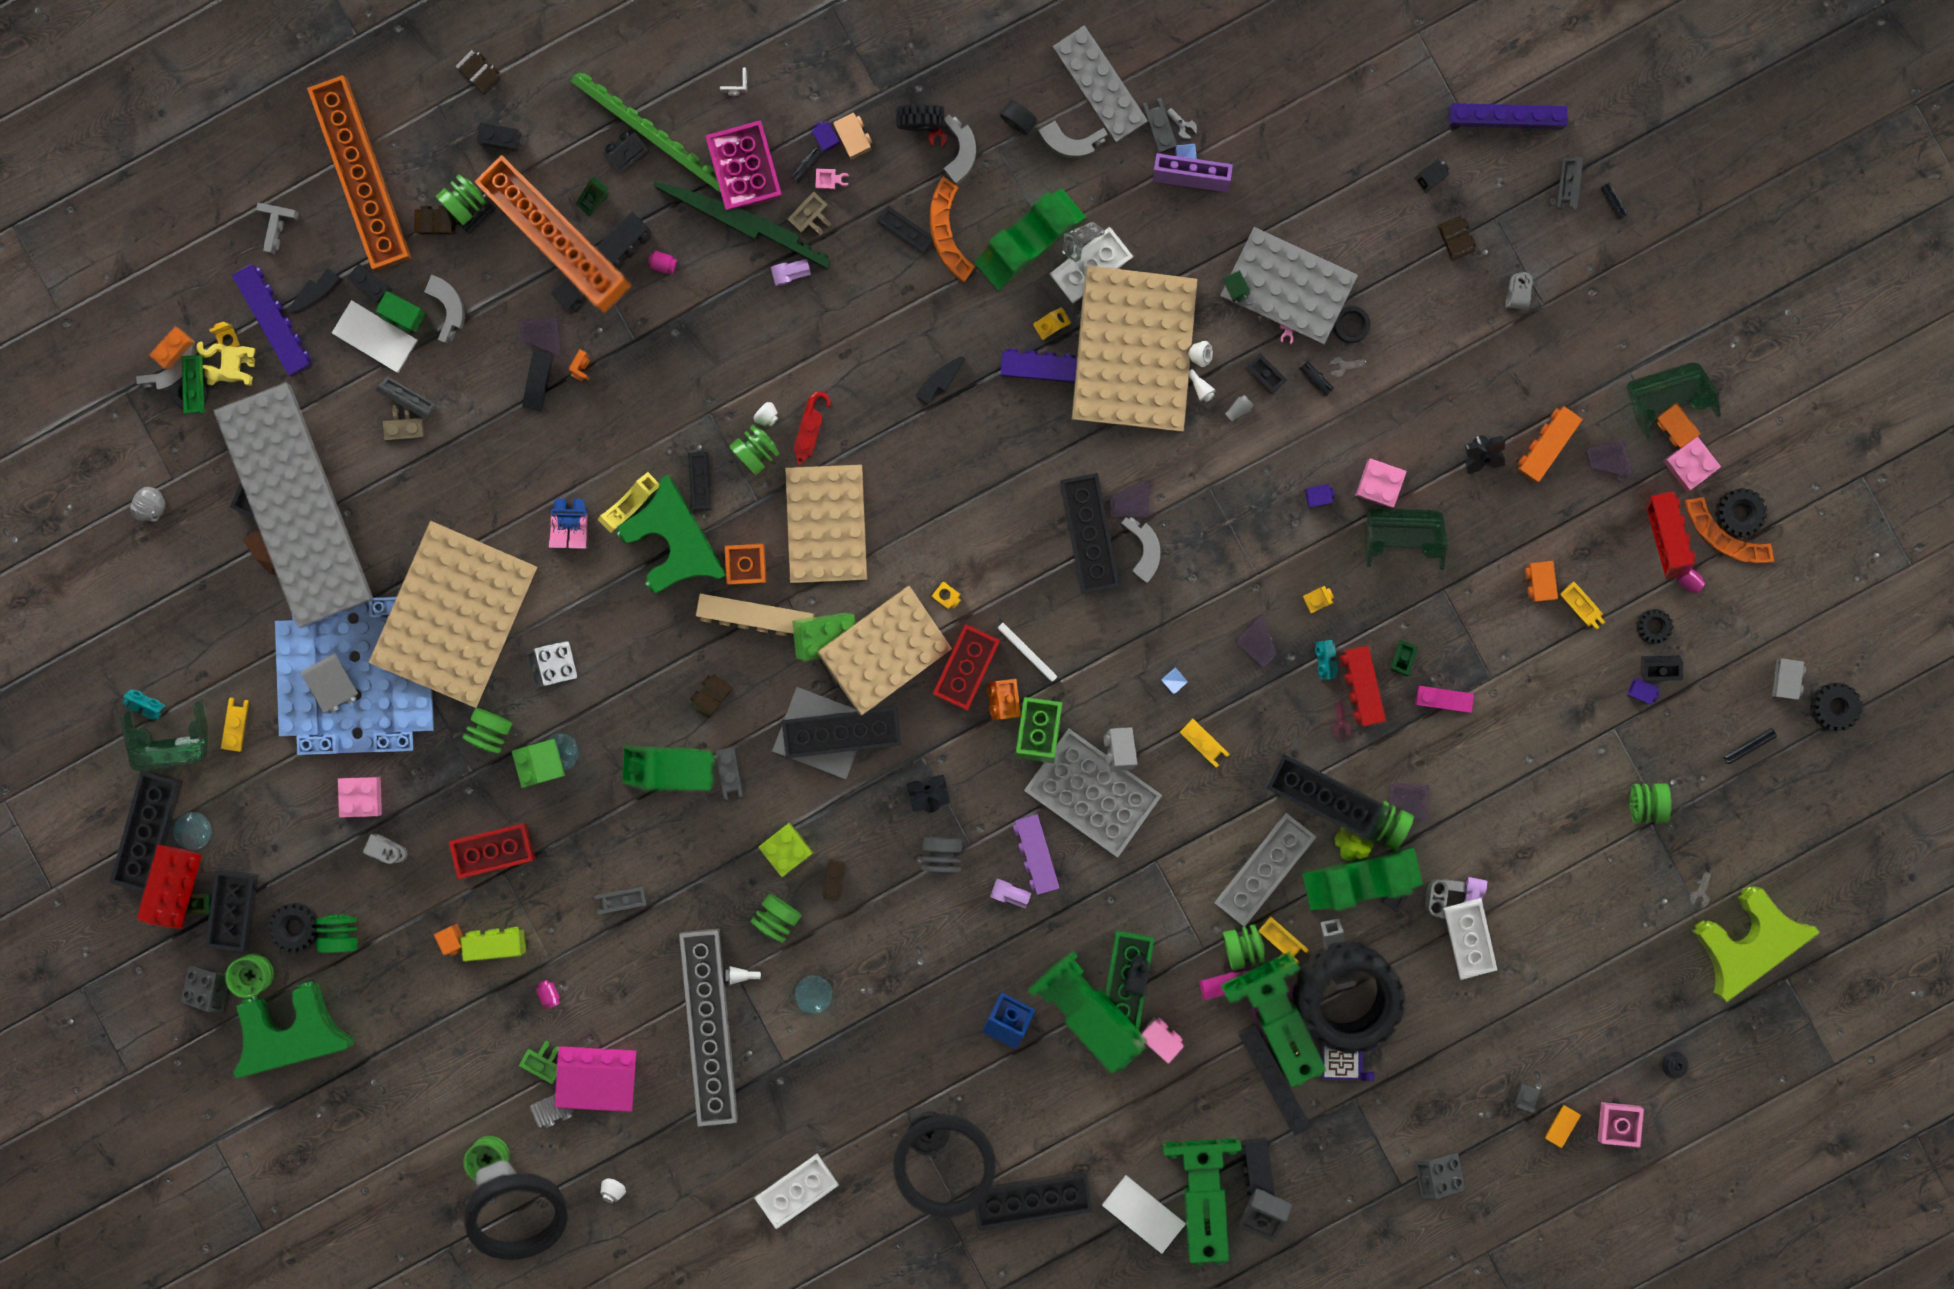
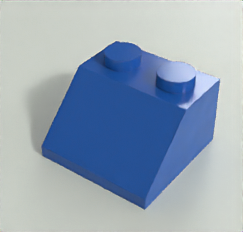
[982,992,1035,1049]

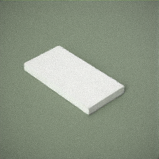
[1049,227,1133,304]
[332,300,418,373]
[1443,898,1497,980]
[754,1153,839,1229]
[1102,1175,1186,1254]

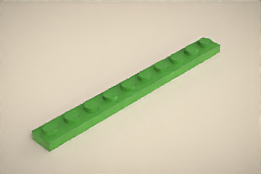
[571,73,721,193]

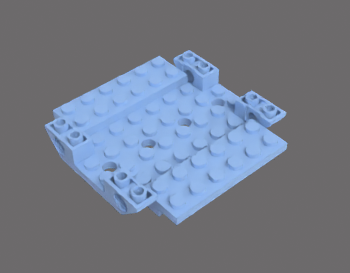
[275,597,434,755]

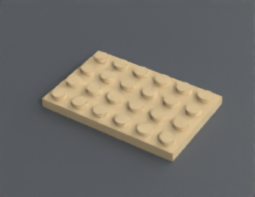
[785,465,867,583]
[817,586,952,715]

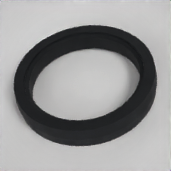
[893,1115,996,1217]
[464,1173,567,1260]

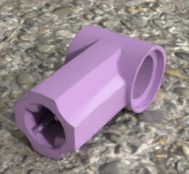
[771,259,811,286]
[1464,877,1487,902]
[990,879,1031,909]

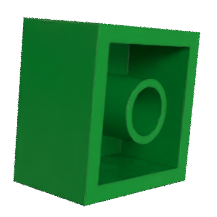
[376,291,427,334]

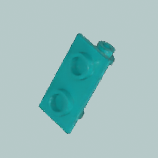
[1315,640,1339,680]
[123,689,166,720]

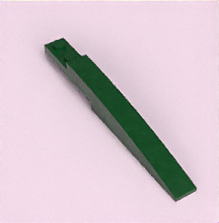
[653,182,831,270]

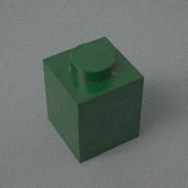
[1223,270,1251,303]

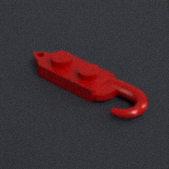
[793,391,831,466]

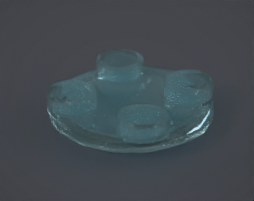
[547,733,578,771]
[173,812,212,850]
[795,975,833,1014]

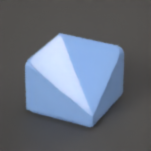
[1175,144,1197,159]
[1161,667,1187,694]

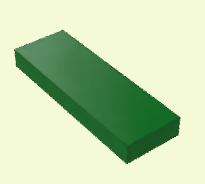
[182,355,204,414]

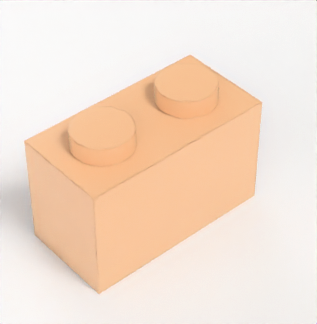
[833,112,873,160]

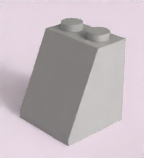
[300,653,358,714]

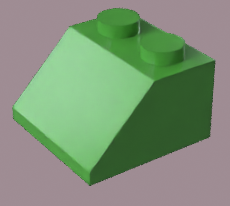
[512,739,565,788]

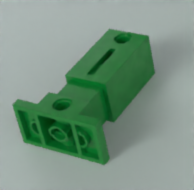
[1028,951,1147,1073]
[1220,951,1326,1087]
[1162,1138,1242,1266]

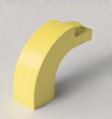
[598,472,660,533]

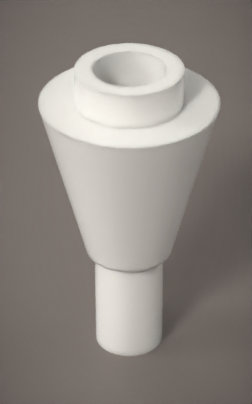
[1189,369,1216,402]
[725,966,761,985]

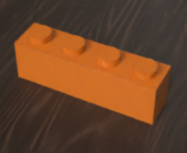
[1517,406,1583,483]

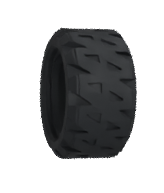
[1294,942,1405,1054]

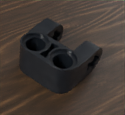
[1124,955,1149,998]

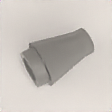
[1225,394,1254,422]

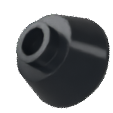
[1662,1052,1689,1078]

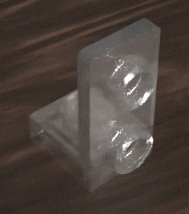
[1062,222,1105,262]

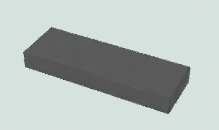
[376,376,436,419]

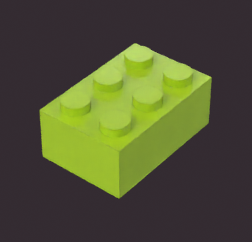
[461,927,526,961]

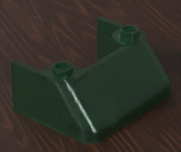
[1627,363,1721,439]
[1365,508,1448,570]
[120,699,208,772]

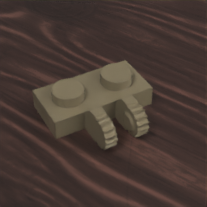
[787,192,831,235]
[383,405,424,441]

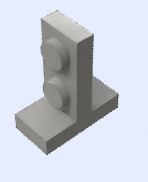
[256,202,299,255]

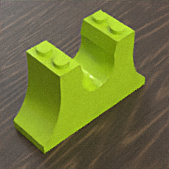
[1692,886,1819,1002]

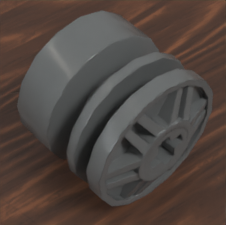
[921,837,962,874]

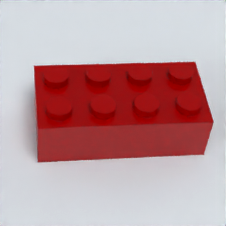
[1646,491,1696,579]
[933,624,1000,710]
[1340,646,1386,726]
[449,822,536,879]
[137,844,202,929]

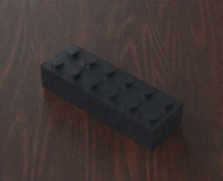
[550,211,652,314]
[1059,473,1120,594]
[781,707,901,759]
[1266,754,1390,842]
[109,770,183,892]
[972,1170,1093,1230]

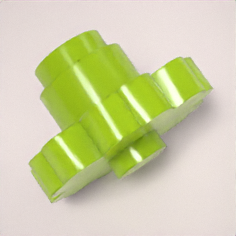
[1334,827,1374,861]

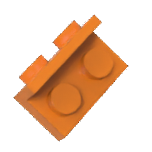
[569,349,590,382]
[987,679,1021,720]

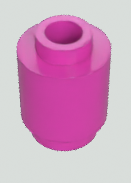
[647,251,677,274]
[1676,568,1705,594]
[535,980,560,1010]

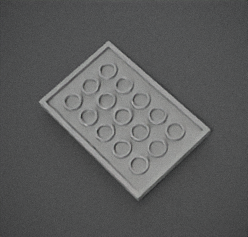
[1220,227,1358,345]
[1024,728,1162,858]

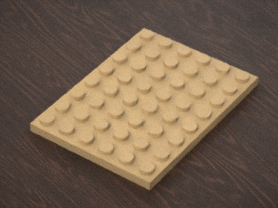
[1072,265,1197,432]
[368,521,537,708]

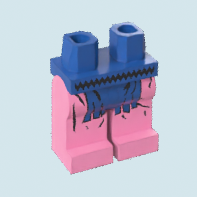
[549,499,588,548]

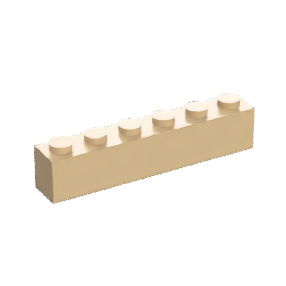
[696,594,814,636]

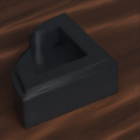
[1381,895,1408,912]

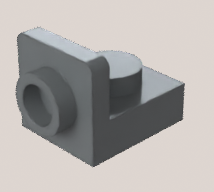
[1514,1083,1540,1115]

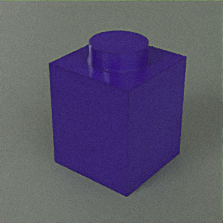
[811,121,840,153]
[1304,484,1335,508]
[1626,678,1659,705]

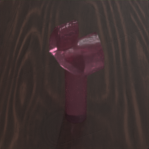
[1331,701,1351,738]

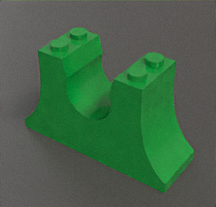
[974,188,1086,292]
[616,475,726,594]
[622,745,715,790]
[1301,847,1423,911]
[234,981,355,1079]

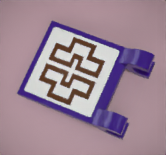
[1322,1045,1374,1081]

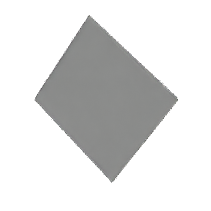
[772,687,857,779]

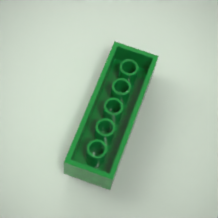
[1105,930,1154,1030]

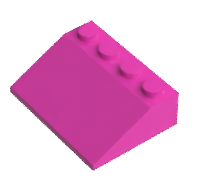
[705,120,782,210]
[555,1046,636,1112]

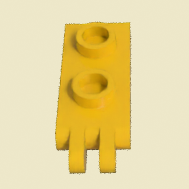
[1559,582,1605,630]

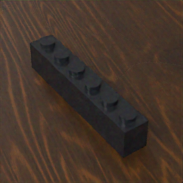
[1237,1023,1312,1136]

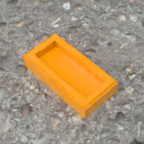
[1544,1105,1581,1148]

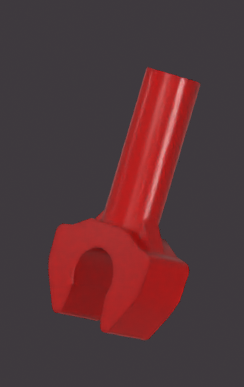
[928,129,948,147]

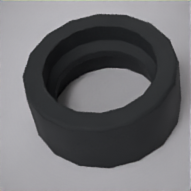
[1333,306,1371,343]

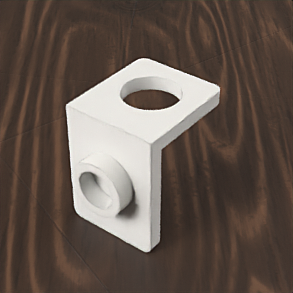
[720,68,747,96]

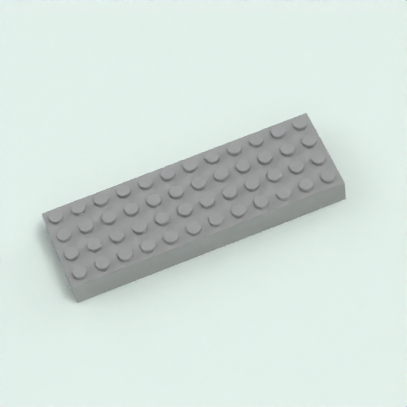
[214,383,374,628]

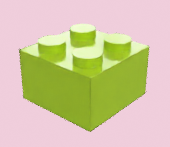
[759,823,813,877]

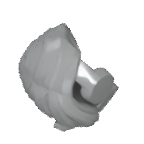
[130,487,166,522]

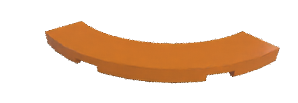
[930,176,975,283]
[1684,497,1774,563]

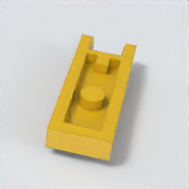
[221,698,249,752]
[1180,719,1230,768]
[1258,916,1309,964]

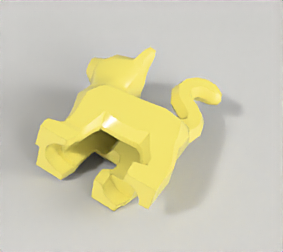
[196,341,256,386]

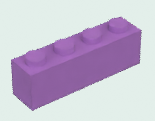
[1153,153,1233,192]
[1013,814,1059,895]

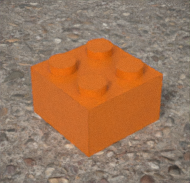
[725,544,767,585]

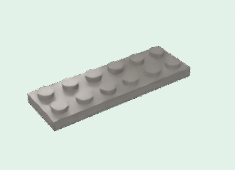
[1052,25,1148,143]
[1214,813,1316,927]

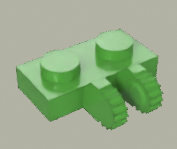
[519,1041,559,1084]

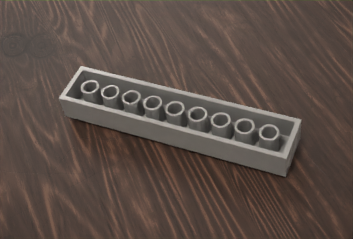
[679,929,738,1126]

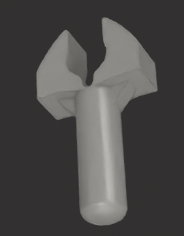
[1167,108,1197,140]

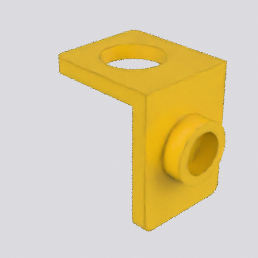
[1033,307,1071,340]
[209,322,240,347]
[932,582,961,610]

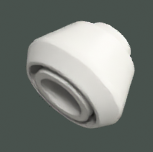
[1188,341,1213,367]
[753,402,778,427]
[601,1178,626,1203]

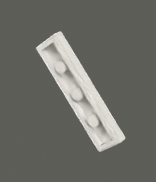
[998,623,1057,681]

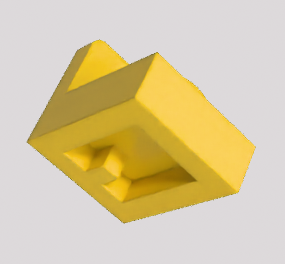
[1302,586,1334,614]

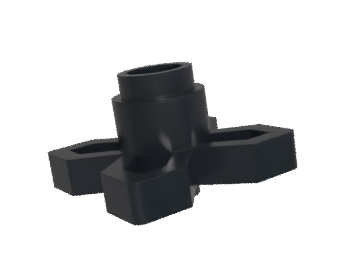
[1465,435,1505,474]
[907,774,950,813]

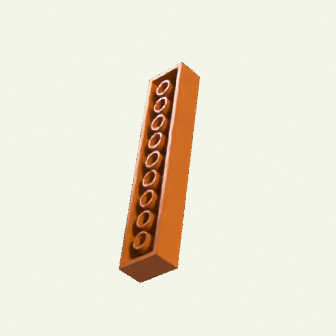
[307,75,412,272]
[474,155,631,313]

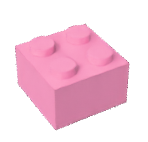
[1663,437,1721,491]
[1355,458,1407,508]
[338,777,382,817]
[1140,1017,1184,1064]
[1598,1102,1644,1147]

